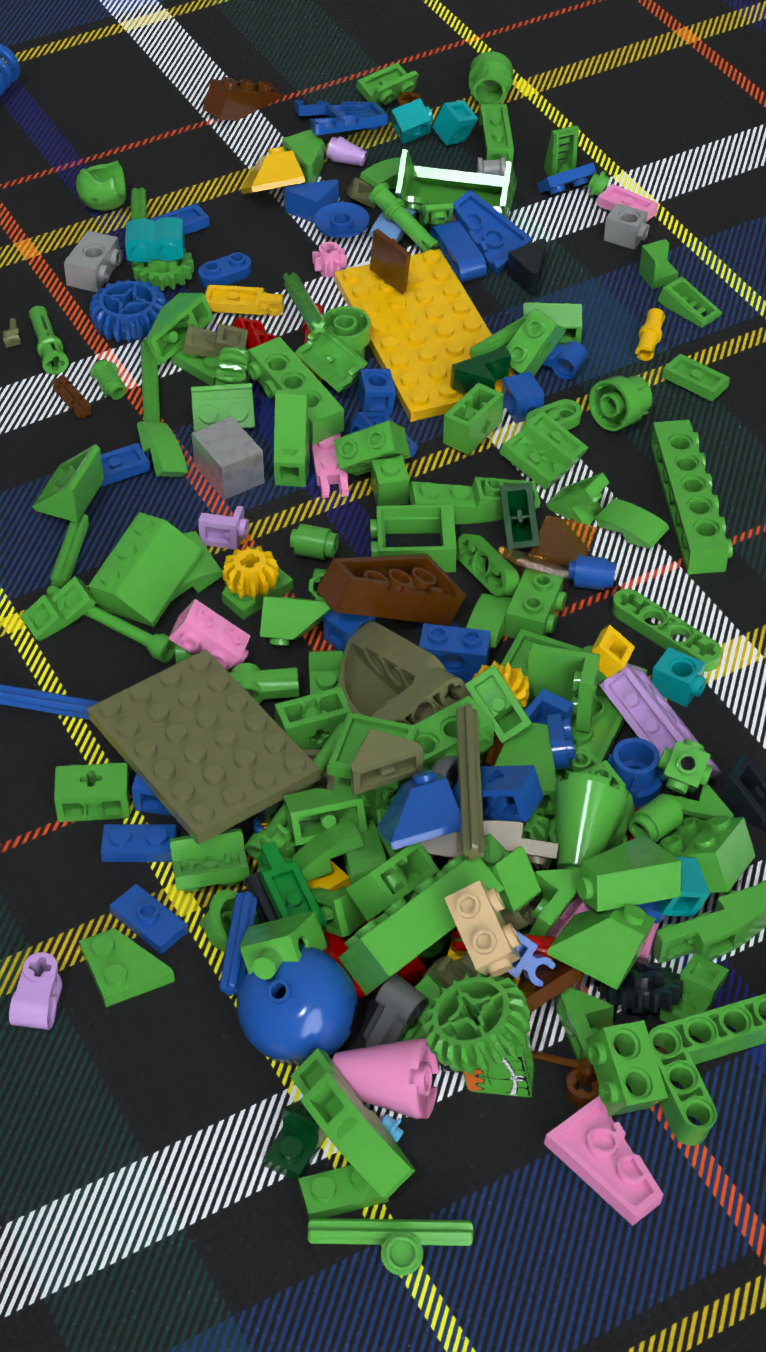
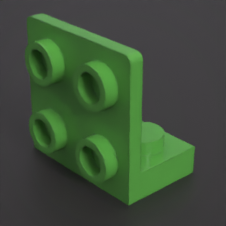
[527,644,600,732]

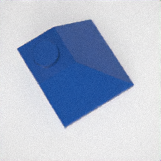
[377,770,461,850]

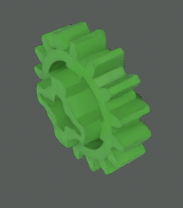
[132,248,194,291]

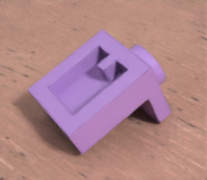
[198,506,249,549]

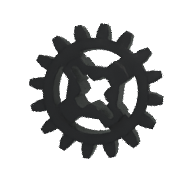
[598,958,683,1014]

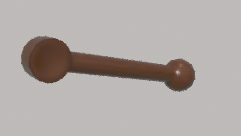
[532,1050,594,1075]

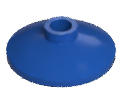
[314,202,370,238]

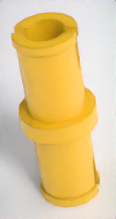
[635,308,666,361]

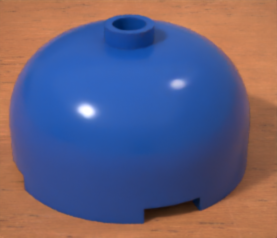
[237,944,358,1066]

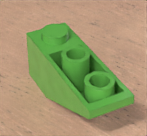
[274,389,310,487]

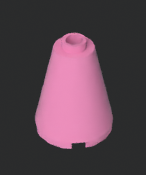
[332,1038,439,1119]

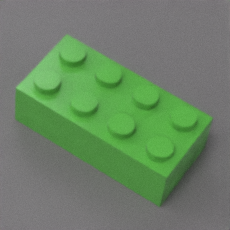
[338,855,504,996]

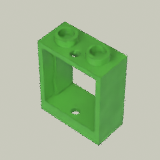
[370,504,457,573]

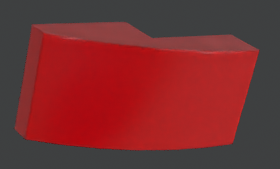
[233,316,277,349]

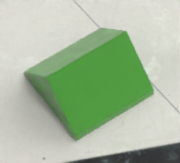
[32,444,104,522]

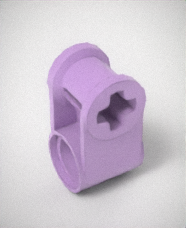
[9,952,62,1030]

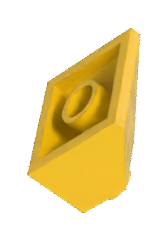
[241,146,305,194]

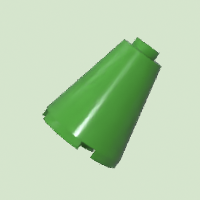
[554,772,629,869]

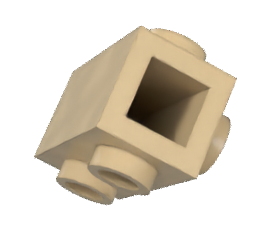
[444,880,521,977]

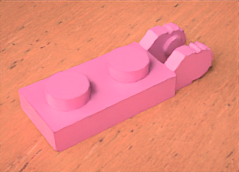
[310,433,349,499]

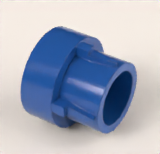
[607,736,663,808]

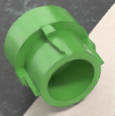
[469,51,513,104]
[322,306,370,359]
[589,376,652,431]

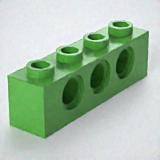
[247,336,344,445]
[361,695,494,810]

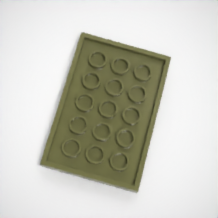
[87,649,321,845]

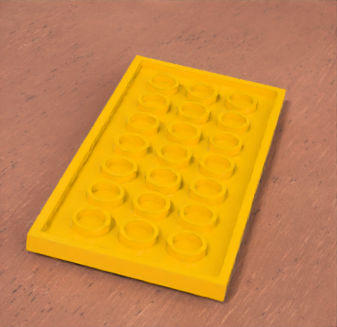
[334,249,516,422]

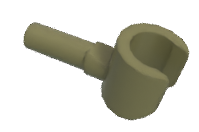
[2,318,21,348]

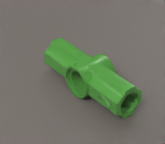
[228,663,299,705]

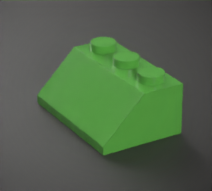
[88,512,204,627]

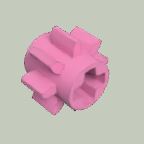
[312,242,347,277]

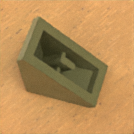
[350,728,423,795]

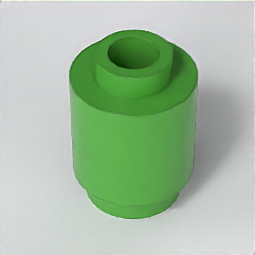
[290,524,339,561]
[629,794,683,843]

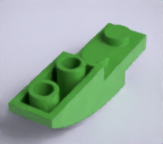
[408,477,541,524]
[652,880,766,964]
[290,1048,415,1199]

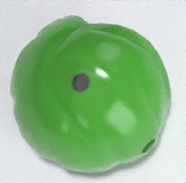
[76,160,126,211]

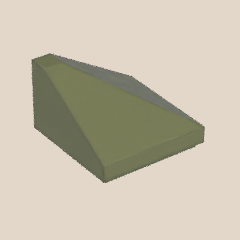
[347,177,376,209]

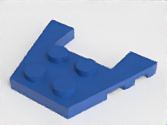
[294,100,388,135]

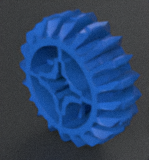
[89,278,167,343]

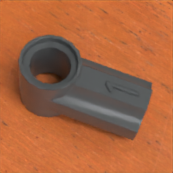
[363,974,428,1047]

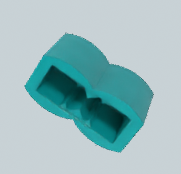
[125,217,185,262]

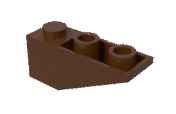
[202,77,282,121]

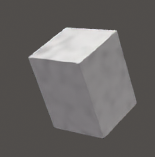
[192,417,265,500]

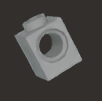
[604,203,650,250]

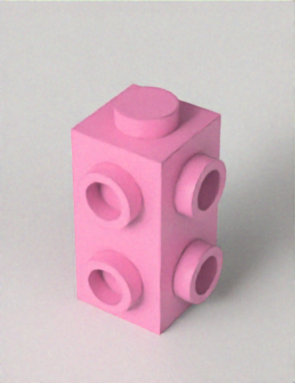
[168,599,250,672]

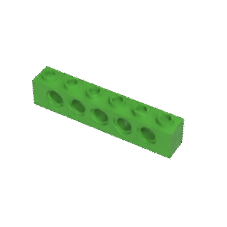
[650,420,733,575]

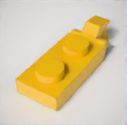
[205,285,285,316]

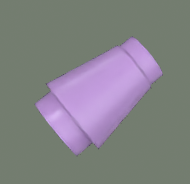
[326,136,367,167]

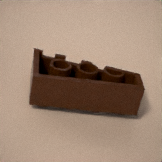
[317,554,467,626]

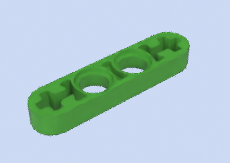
[612,589,722,672]

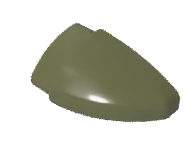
[339,620,473,725]

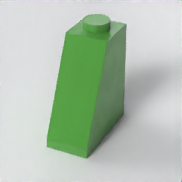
[494,723,558,815]
[576,836,681,912]

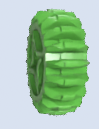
[422,971,531,1075]

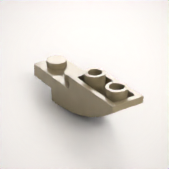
[404,820,559,865]

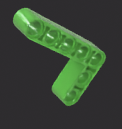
[649,994,766,1146]

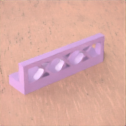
[599,663,721,779]

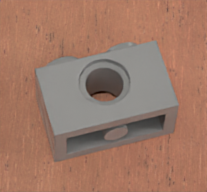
[64,230,123,293]

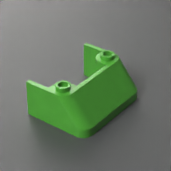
[395,149,517,218]

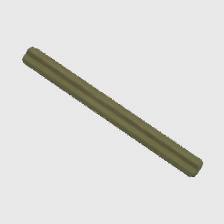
[456,703,485,861]

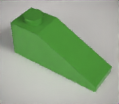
[146,293,214,365]

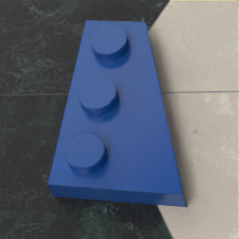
[453,190,533,276]

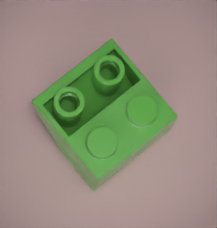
[659,815,756,893]

